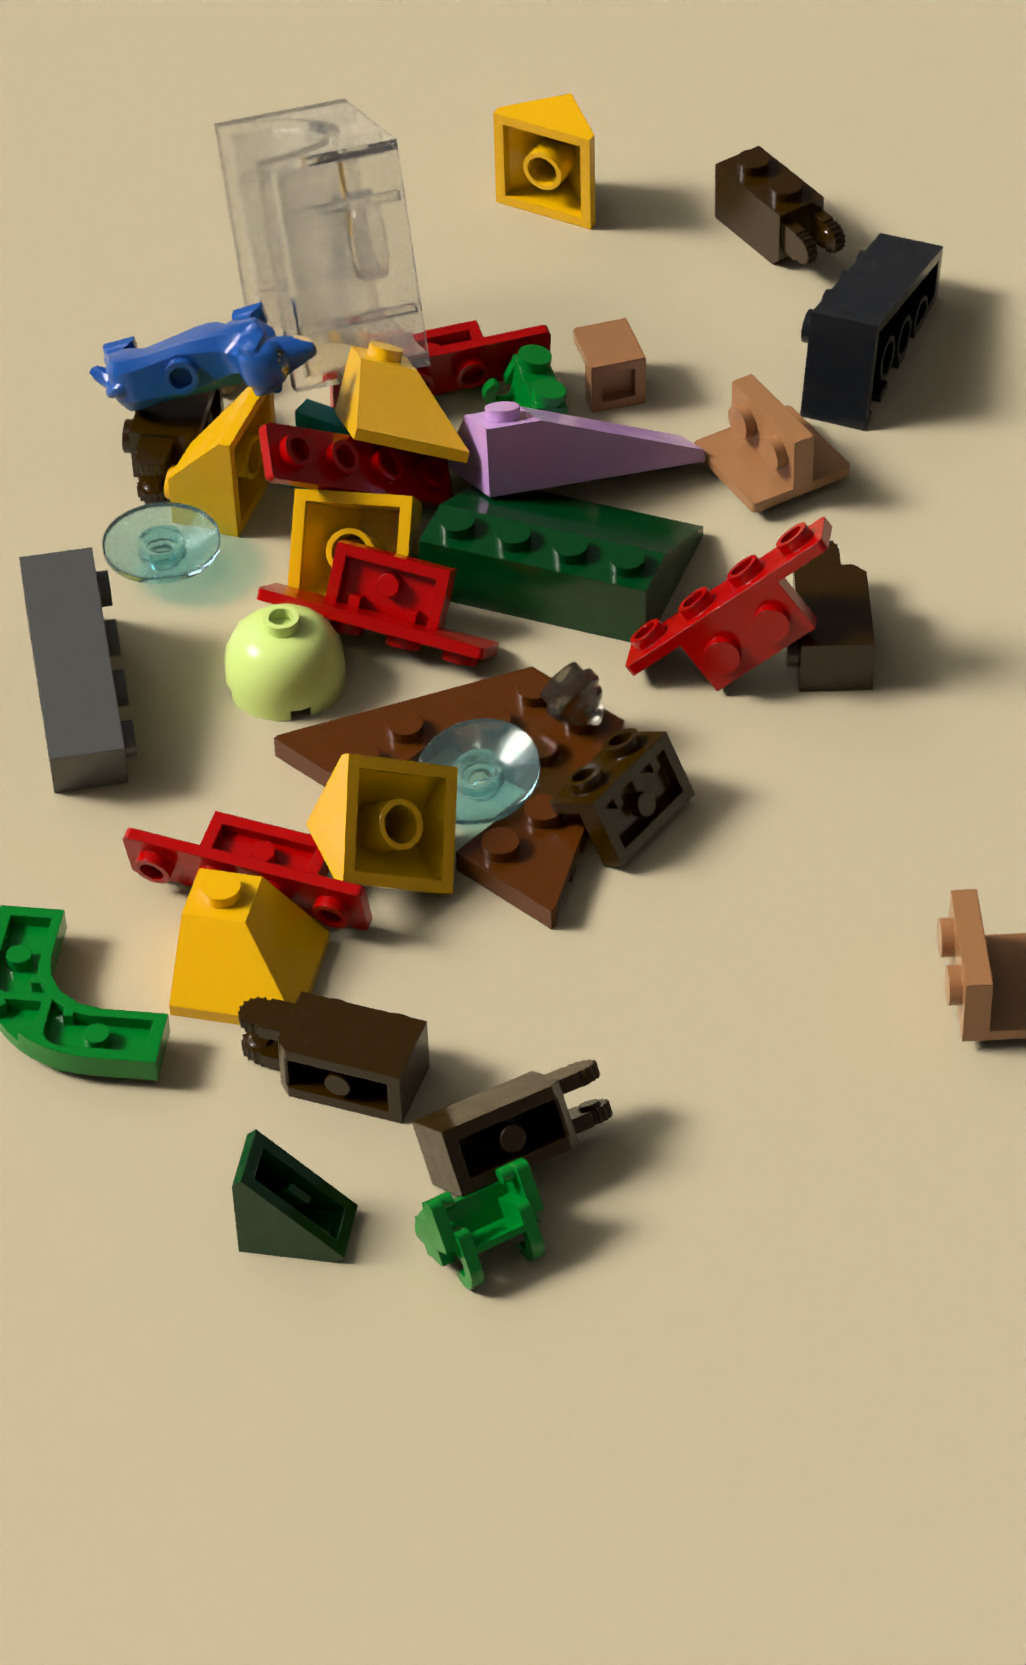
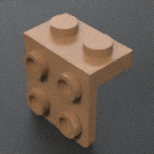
[937,889,1026,1041]

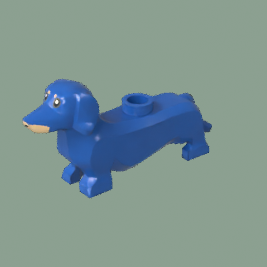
[89,302,317,411]

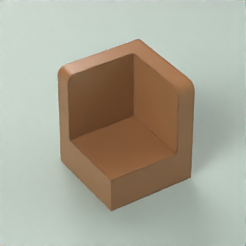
[573,318,646,413]

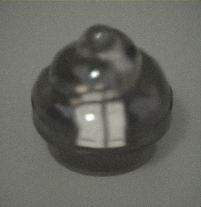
[540,662,604,725]

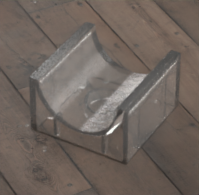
[214,98,430,393]

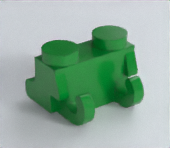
[482,344,568,415]
[415,1158,545,1290]

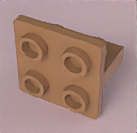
[694,374,850,512]

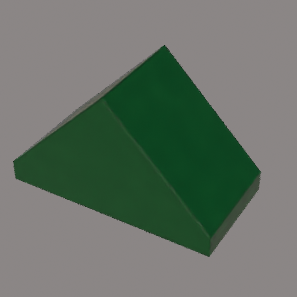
[232,1129,358,1263]

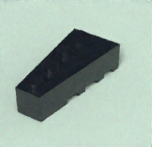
[800,233,943,431]

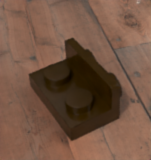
[549,728,695,867]

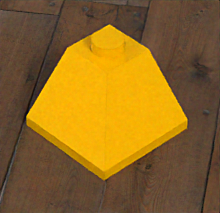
[335,341,469,463]
[164,386,276,537]
[288,488,422,596]
[169,868,330,1025]

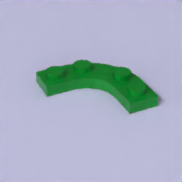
[0,905,170,1081]

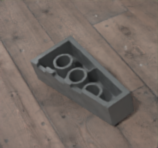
[19,547,138,793]

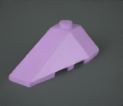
[447,401,705,497]

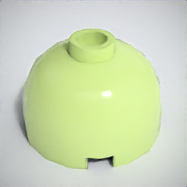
[225,603,346,722]

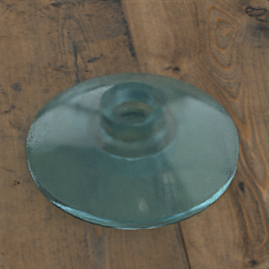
[102,502,221,584]
[418,718,541,825]

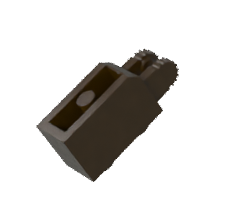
[715,146,846,266]
[122,388,224,505]
[785,540,875,692]
[238,991,430,1124]
[412,1059,613,1197]

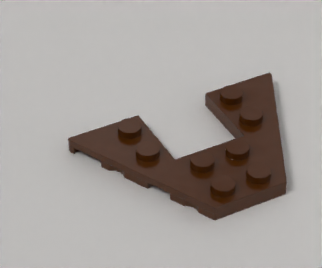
[274,667,624,929]

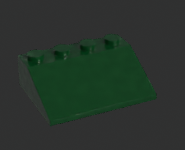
[419,485,703,643]

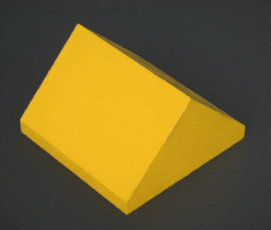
[493,93,596,230]
[306,753,458,895]

